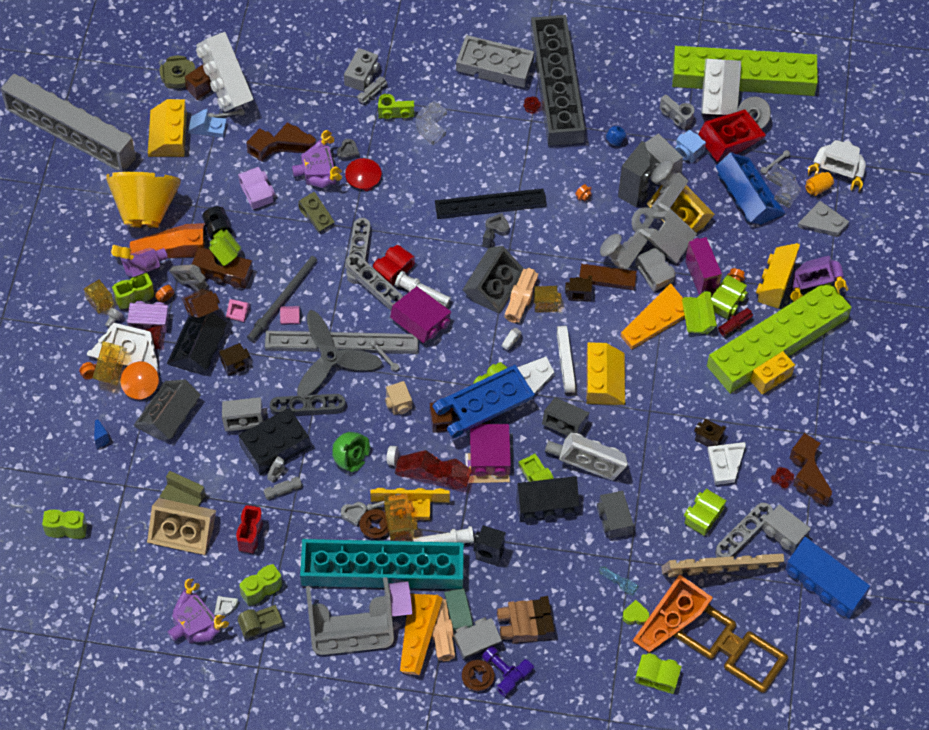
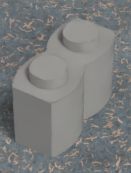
[635,248,676,292]

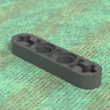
[270,394,345,416]

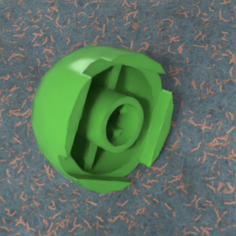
[332,432,370,472]

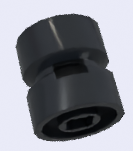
[202,206,233,240]

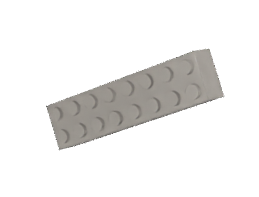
[1,74,136,172]

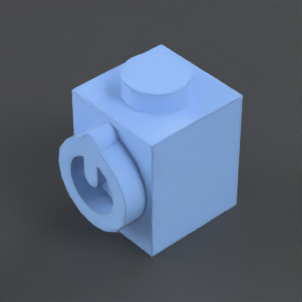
[675,130,706,163]

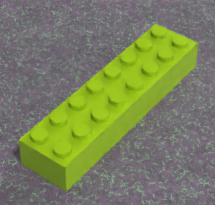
[672,46,817,96]
[707,283,852,393]

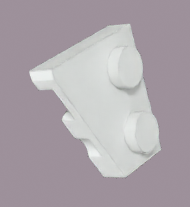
[517,357,554,403]
[707,442,746,485]

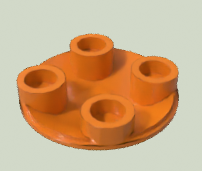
[121,361,160,400]

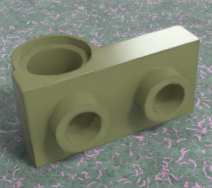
[298,191,335,233]
[237,605,283,639]

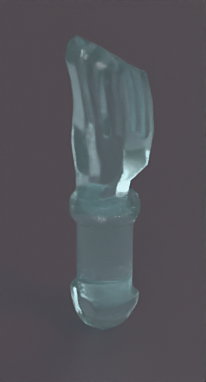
[599,566,639,596]

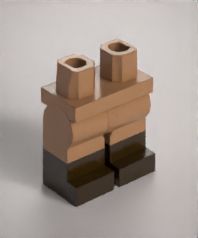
[497,596,555,644]

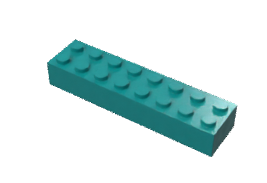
[300,539,464,589]

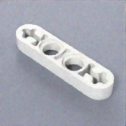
[557,326,575,393]

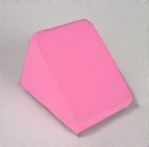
[226,299,250,322]

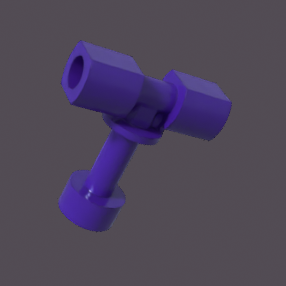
[482,645,534,697]

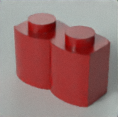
[373,244,415,286]
[236,505,263,553]

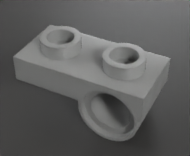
[659,94,694,130]

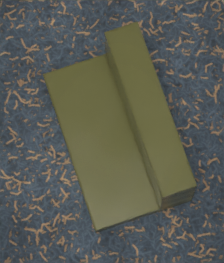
[159,471,206,506]

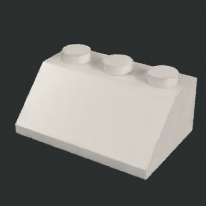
[701,59,741,115]
[559,432,627,481]

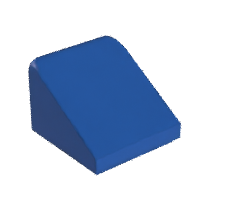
[94,419,110,449]

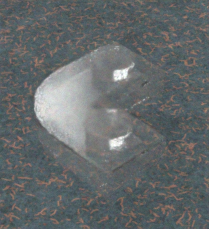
[416,100,447,145]
[766,162,801,208]

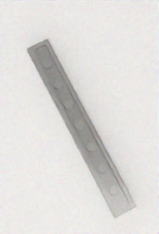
[265,331,418,354]

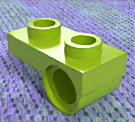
[378,94,414,119]
[518,453,554,482]

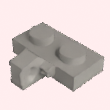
[169,265,208,291]

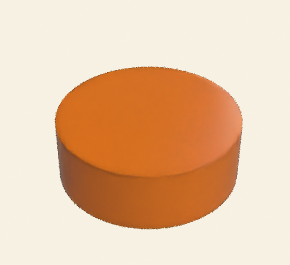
[155,285,174,303]

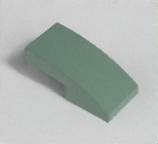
[444,588,473,631]

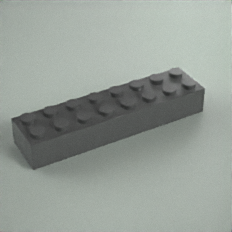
[530,15,585,146]

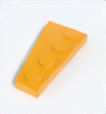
[621,283,685,350]
[400,594,443,675]

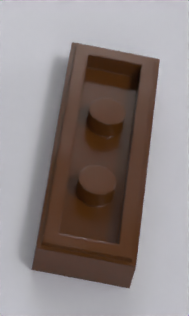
[579,263,637,290]

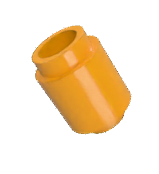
[805,172,834,196]

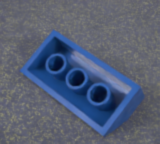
[715,152,785,225]
[785,537,870,619]

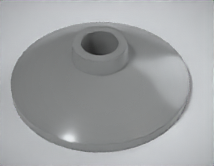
[737,97,771,129]

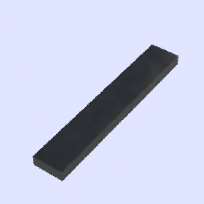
[435,188,546,219]

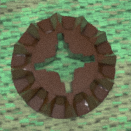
[359,509,391,540]
[461,660,494,692]

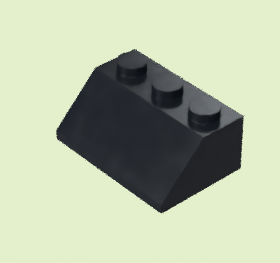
[167,312,227,373]
[516,476,579,523]

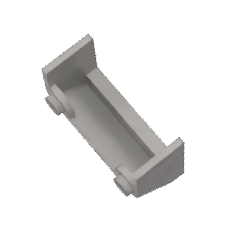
[306,577,394,655]

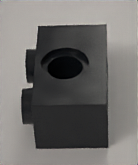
[473,525,506,566]

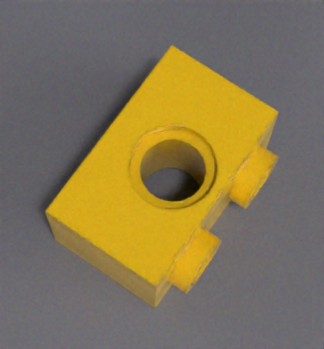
[750,351,795,395]

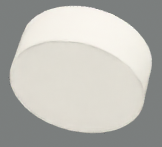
[387,446,399,466]

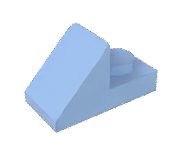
[188,109,227,138]

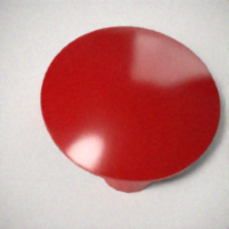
[345,158,382,191]

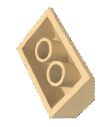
[147,498,216,555]

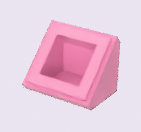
[280,306,300,324]

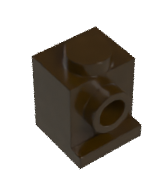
[565,276,592,302]
[694,419,726,447]

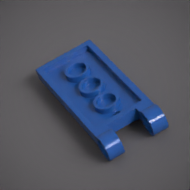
[432,365,535,439]

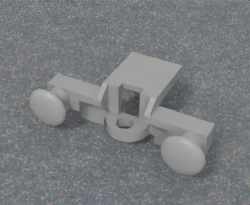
[600,160,697,269]

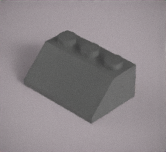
[618,141,651,207]
[462,246,524,313]
[134,379,201,440]

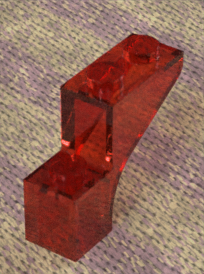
[395,450,472,490]

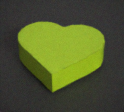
[622,600,649,625]

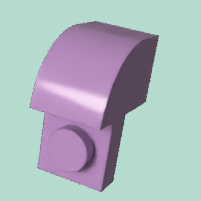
[388,581,412,616]

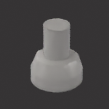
[105,308,124,328]

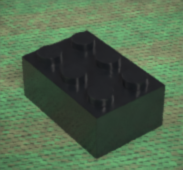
[238,408,310,475]

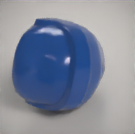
[606,126,626,146]

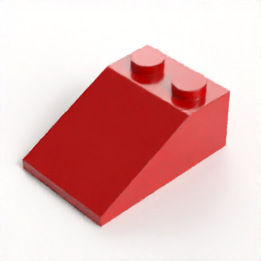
[698,109,766,162]

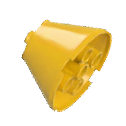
[106,172,181,228]

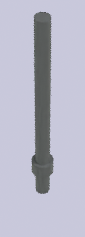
[247,256,317,341]

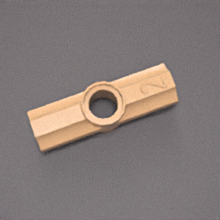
[504,268,538,323]
[432,599,455,662]

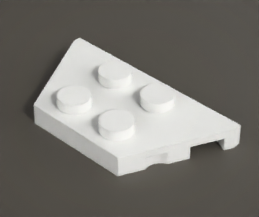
[87,323,159,373]

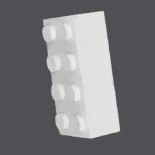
[196,32,254,112]

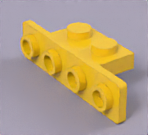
[370,488,450,520]

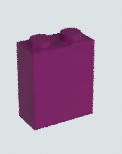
[685,237,722,295]
[390,286,451,343]
[470,424,510,477]

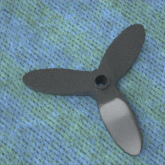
[297,310,382,396]

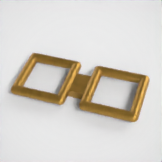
[673,605,788,693]

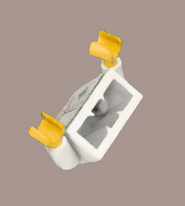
[808,140,866,192]

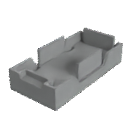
[456,35,534,87]

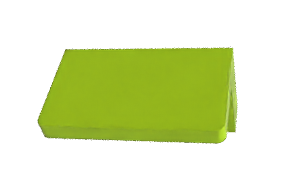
[682,291,717,334]

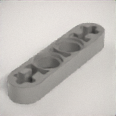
[346,218,371,284]
[345,254,403,310]
[715,503,773,557]

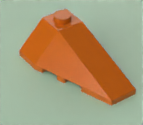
[130,223,205,258]
[633,574,713,653]

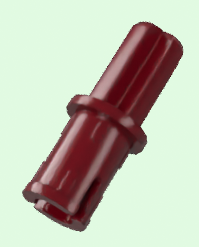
[718,308,753,337]

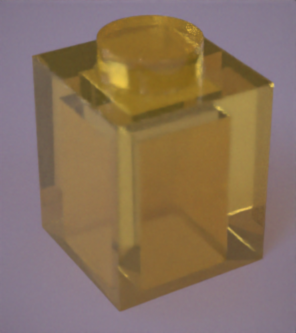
[83,279,114,314]
[534,286,561,312]

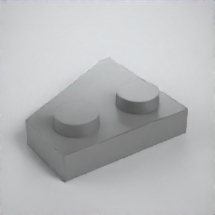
[798,201,849,237]

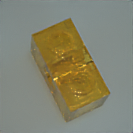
[93,341,127,385]
[384,493,417,541]

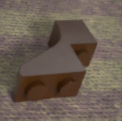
[246,122,317,162]
[789,433,832,506]

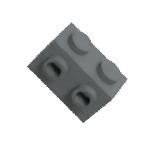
[542,397,589,436]
[597,490,634,539]

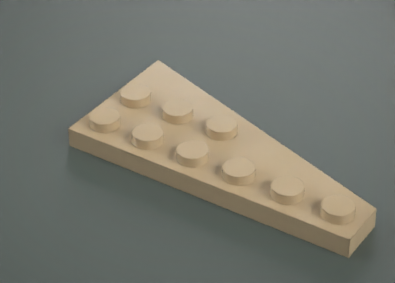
[662,554,784,578]

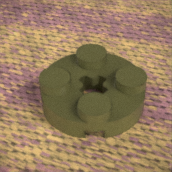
[159,55,195,89]

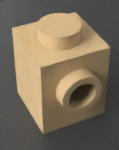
[385,381,412,415]

